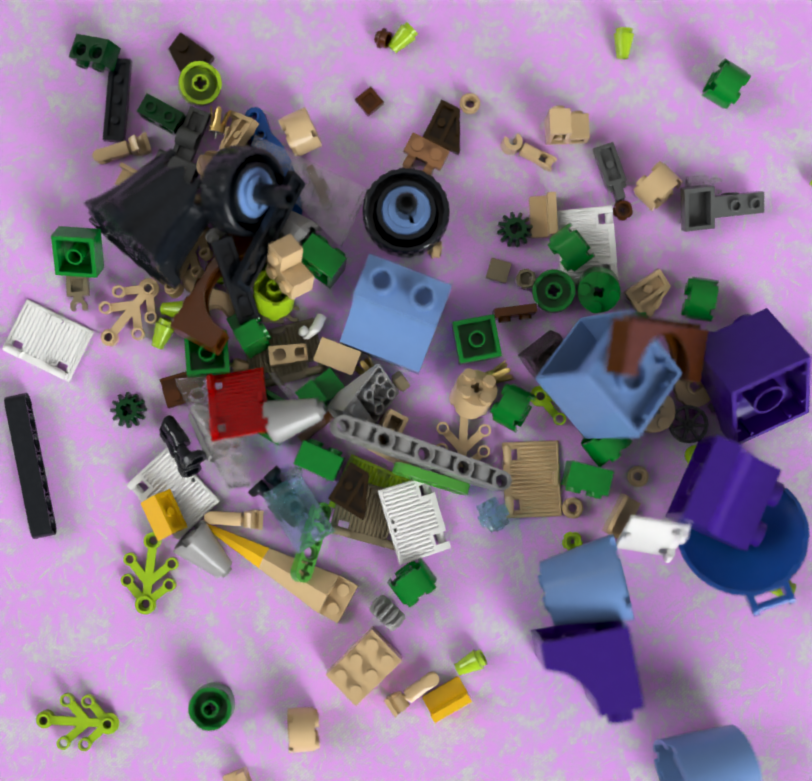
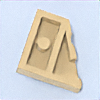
[219,111,259,150]
[624,269,671,318]

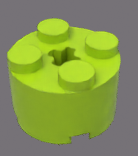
[178,61,222,106]
[253,270,295,321]

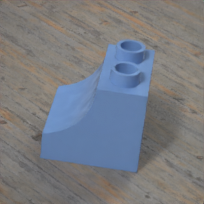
[340,254,452,374]

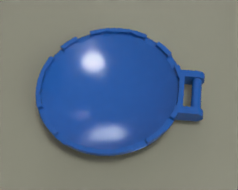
[676,488,809,617]

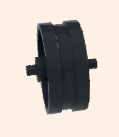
[669,405,709,443]

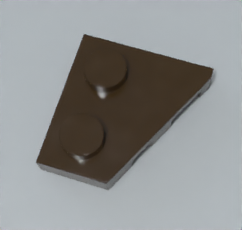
[168,32,215,85]
[423,99,460,155]
[328,462,369,520]

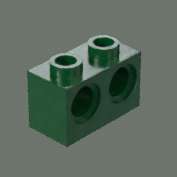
[69,34,121,73]
[137,93,186,136]

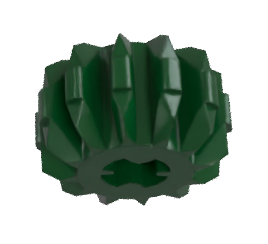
[497,212,533,248]
[110,392,147,428]

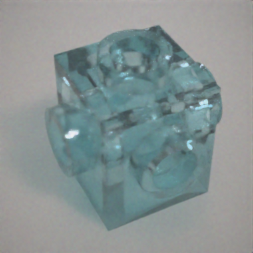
[476,497,510,533]

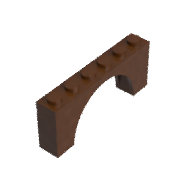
[170,224,277,356]
[604,314,709,382]

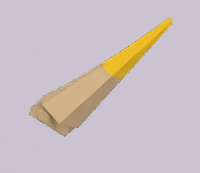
[207,524,359,623]

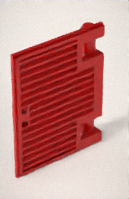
[206,367,269,441]

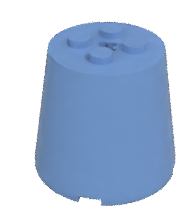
[538,534,635,625]
[653,724,762,781]

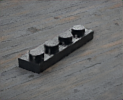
[103,58,132,142]
[210,235,260,324]

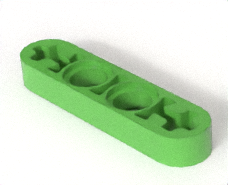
[392,462,470,496]
[290,502,331,583]

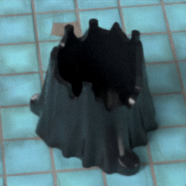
[84,148,210,289]

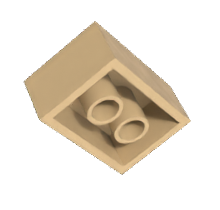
[326,626,402,706]

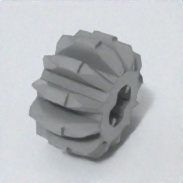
[369,595,405,631]

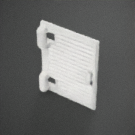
[557,205,619,285]
[2,299,94,382]
[126,448,220,540]
[378,480,451,565]
[616,515,691,563]

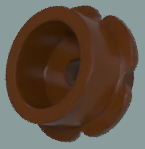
[374,28,392,49]
[613,200,633,221]

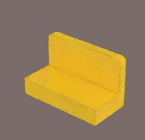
[141,489,188,541]
[422,676,472,723]

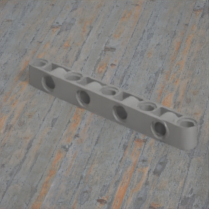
[330,415,512,491]

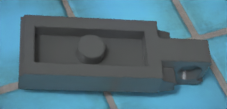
[592,142,627,202]

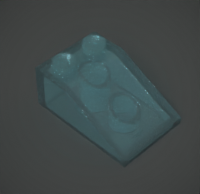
[263,473,335,554]

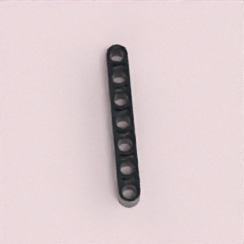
[4,392,57,539]

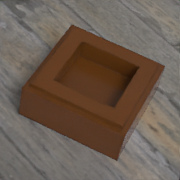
[355,86,384,117]

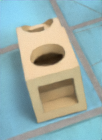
[268,344,309,367]

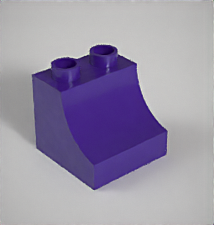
[701,308,811,444]
[665,435,784,551]
[531,621,645,723]

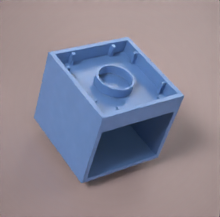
[535,310,682,439]

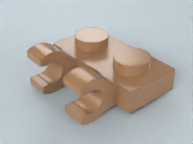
[402,132,450,175]

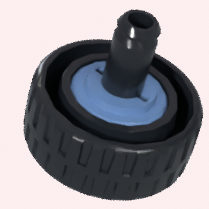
[201,145,296,237]
[362,168,450,258]

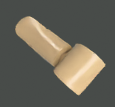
[92,132,152,164]
[501,133,557,171]
[204,510,264,530]
[384,671,439,717]

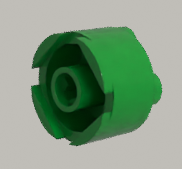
[702,58,751,109]
[547,222,595,272]
[577,266,621,313]
[532,269,575,313]
[681,277,719,322]
[490,383,536,433]
[581,437,633,467]
[387,558,437,607]
[188,682,235,731]

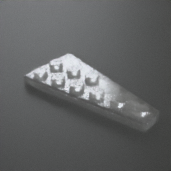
[250,135,368,247]
[175,377,250,488]

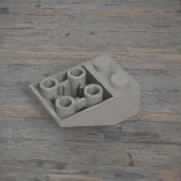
[326,364,399,431]

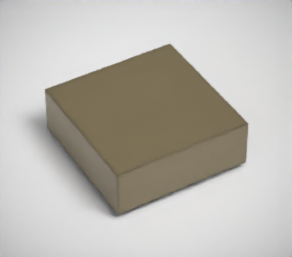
[486,258,512,284]

